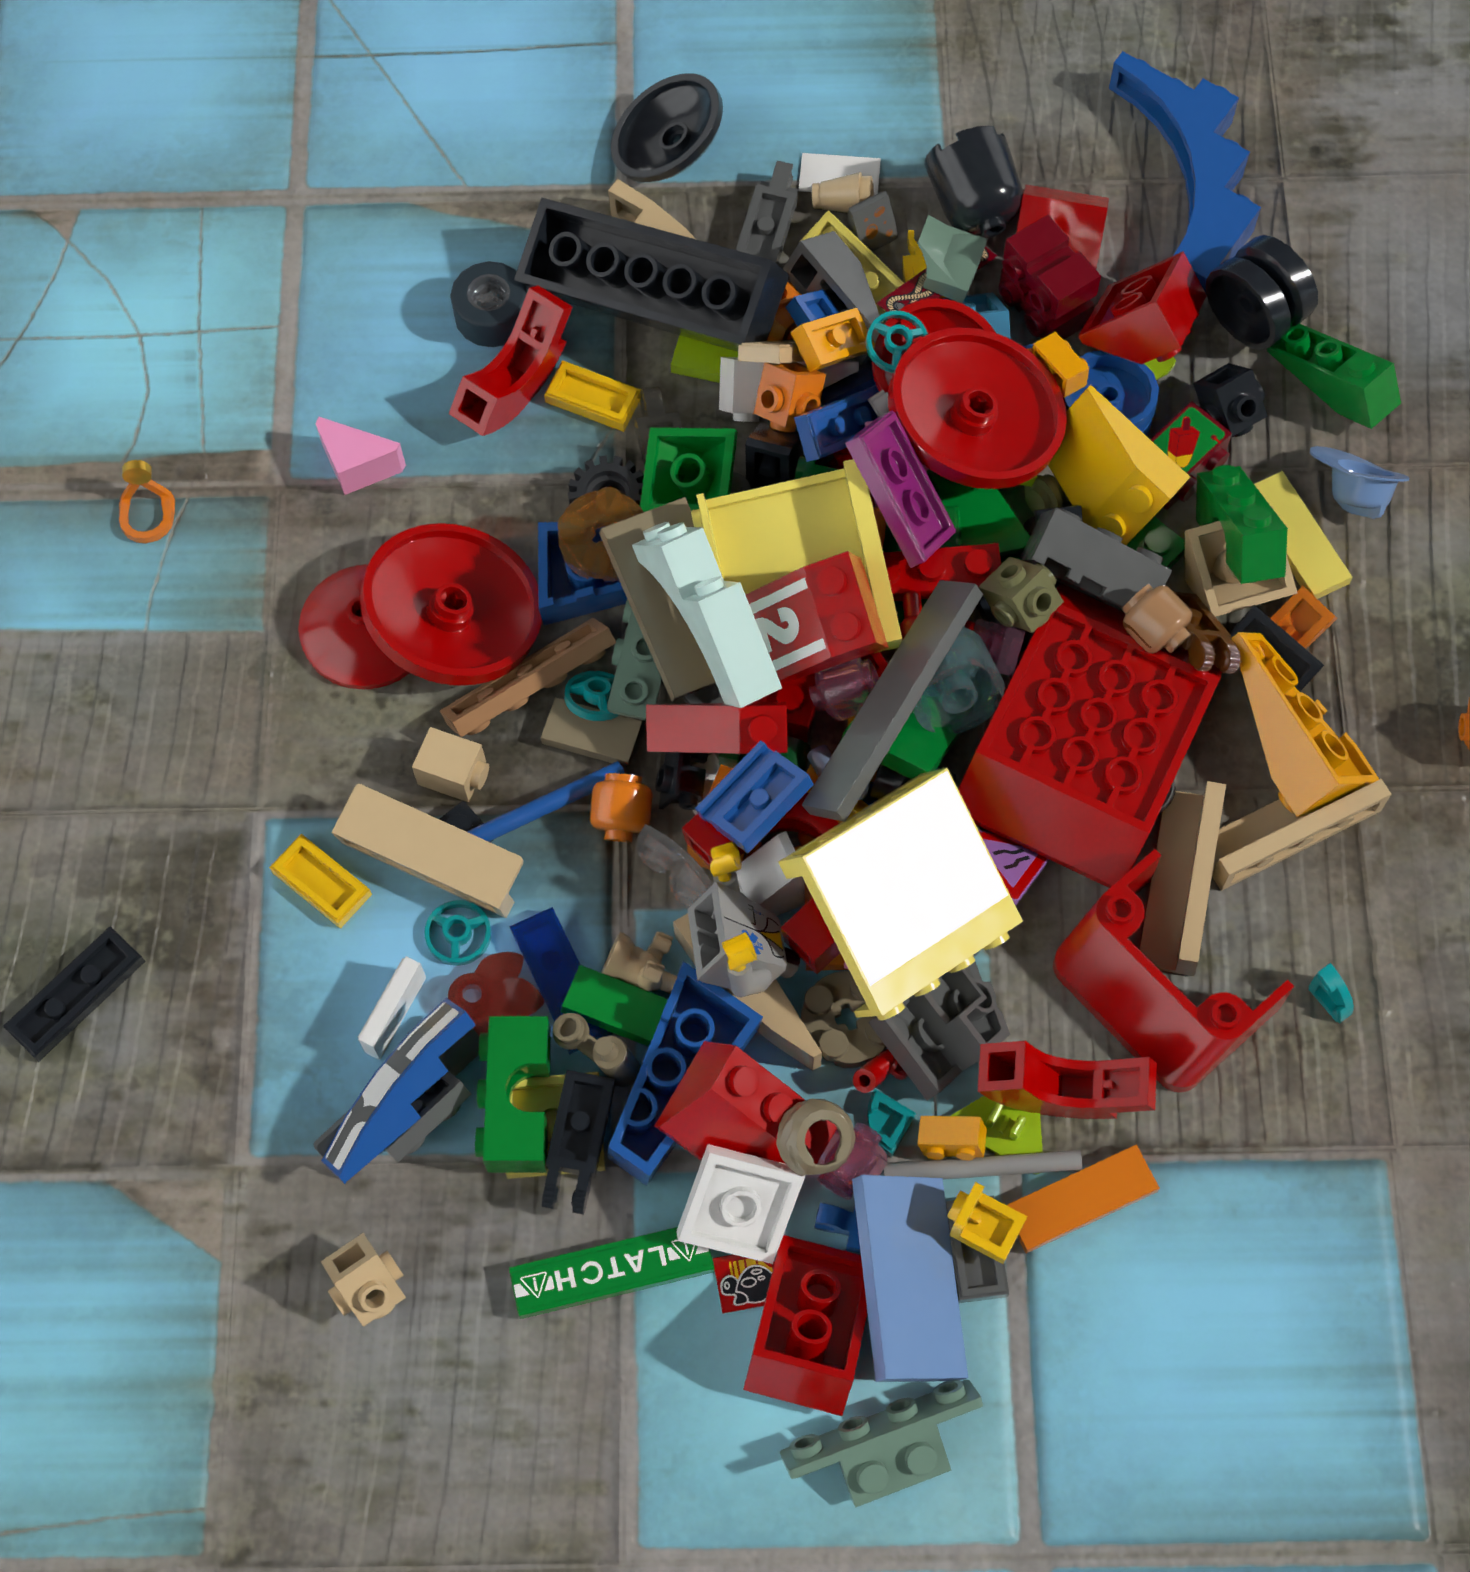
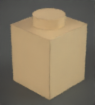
[412,727,489,802]

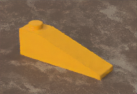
[1232,632,1380,817]

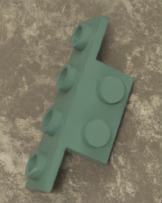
[607,599,662,721]
[780,1380,983,1508]

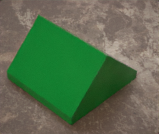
[639,427,738,513]

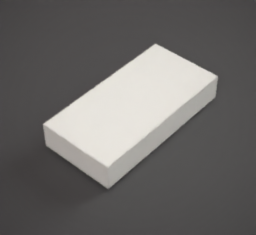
[358,956,426,1060]

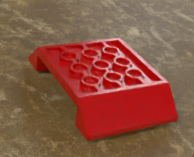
[958,583,1222,888]

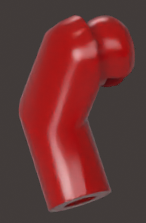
[853,1049,908,1093]

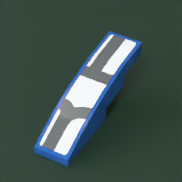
[321,998,476,1184]

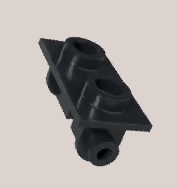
[655,752,708,810]

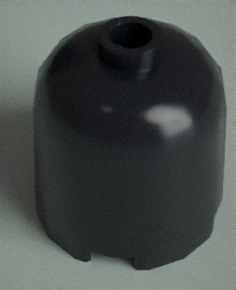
[924,126,1023,238]

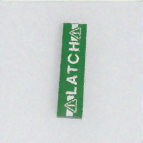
[509,1227,715,1319]

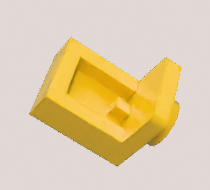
[947,1182,1028,1264]

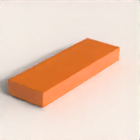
[1007,1144,1160,1254]

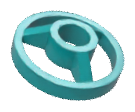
[866,310,928,373]
[564,671,619,721]
[424,900,491,966]

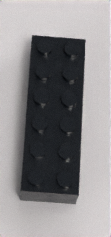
[514,197,789,352]

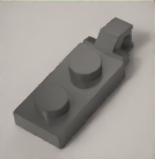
[736,161,798,265]

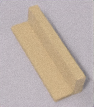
[1212,779,1391,891]
[1140,781,1226,976]
[331,784,524,918]

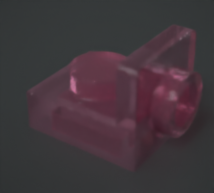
[965,619,1026,677]

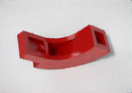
[448,285,573,436]
[978,1040,1157,1119]

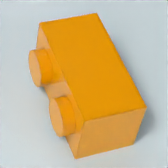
[1032,332,1089,398]
[917,1116,987,1161]

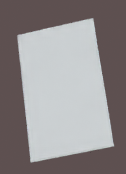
[798,153,881,195]

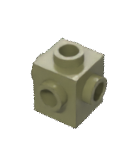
[978,557,1064,633]

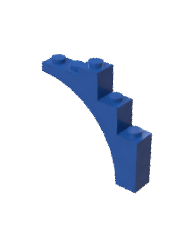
[1109,51,1261,293]

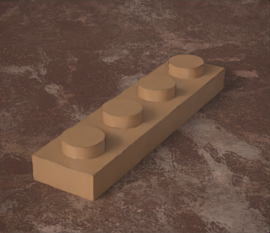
[440,618,616,737]

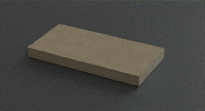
[599,497,716,701]

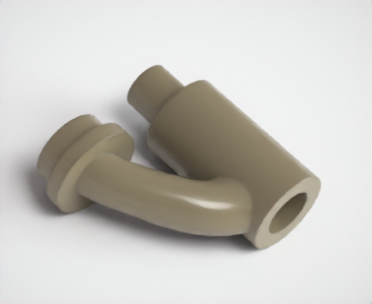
[552,1013,641,1087]

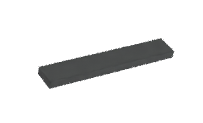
[802,580,983,822]

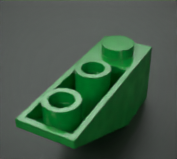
[1267,323,1401,429]

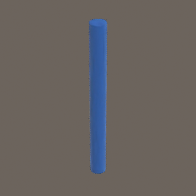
[467,761,625,842]

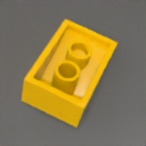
[1048,385,1190,545]

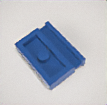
[695,740,814,853]

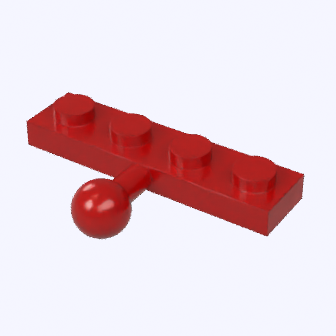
[883,543,1001,641]

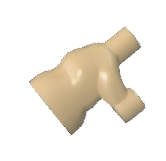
[601,932,677,994]

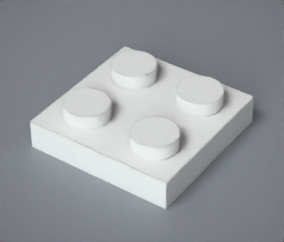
[676,1144,805,1264]

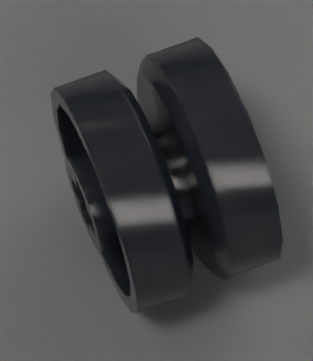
[1206,235,1318,350]

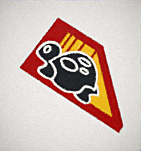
[713,1254,775,1314]

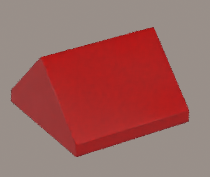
[1016,185,1109,269]

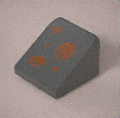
[848,191,898,251]

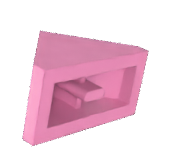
[315,417,406,495]

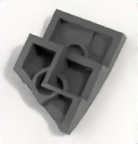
[868,951,1010,1101]

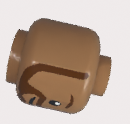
[1122,584,1192,654]

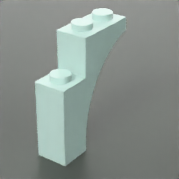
[632,522,782,708]

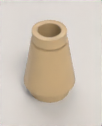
[812,172,874,213]

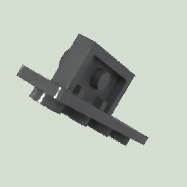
[313,1028,480,1162]

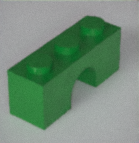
[1196,465,1288,584]
[475,1016,552,1173]

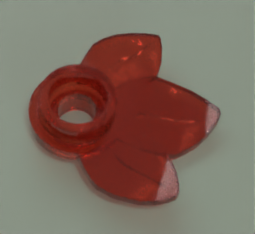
[448,952,544,1036]

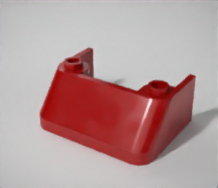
[1053,849,1295,1093]

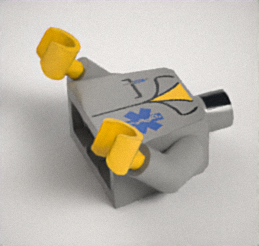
[687,842,800,997]

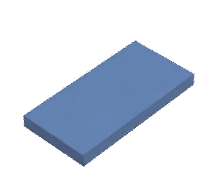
[852,1175,968,1382]

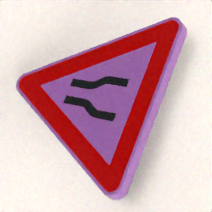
[978,830,1049,905]

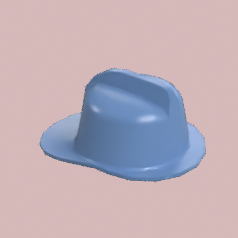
[1309,446,1409,519]

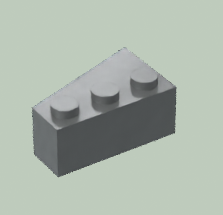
[1019,508,1172,613]

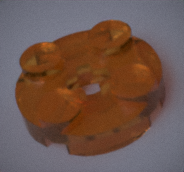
[558,487,644,582]

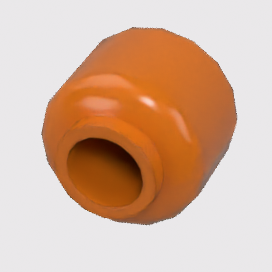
[590,773,653,842]

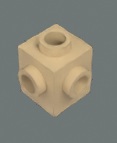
[321,1233,406,1327]

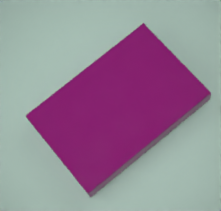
[845,410,956,568]

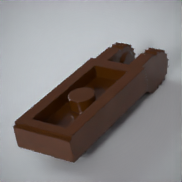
[1174,592,1241,674]

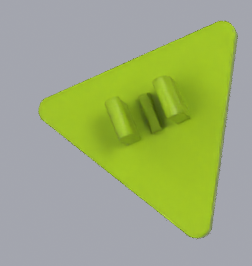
[951,1096,1043,1175]

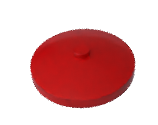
[888,327,1067,489]
[360,523,542,686]

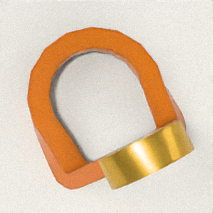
[119,460,175,543]

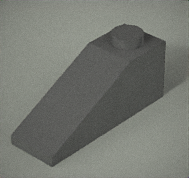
[783,231,883,365]

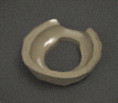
[776,1098,856,1176]

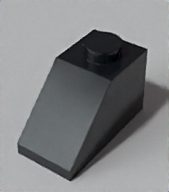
[745,422,803,489]

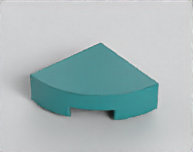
[1308,963,1354,1024]
[867,1089,917,1158]

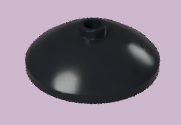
[611,73,723,182]

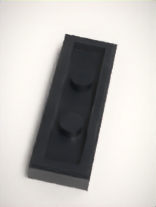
[3,926,146,1062]

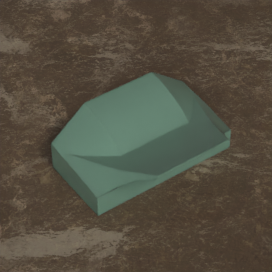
[917,215,988,303]

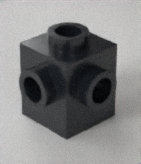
[1193,363,1268,437]

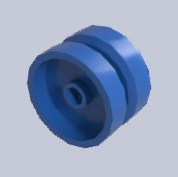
[1063,350,1159,437]

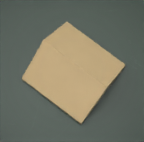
[1185,506,1298,617]

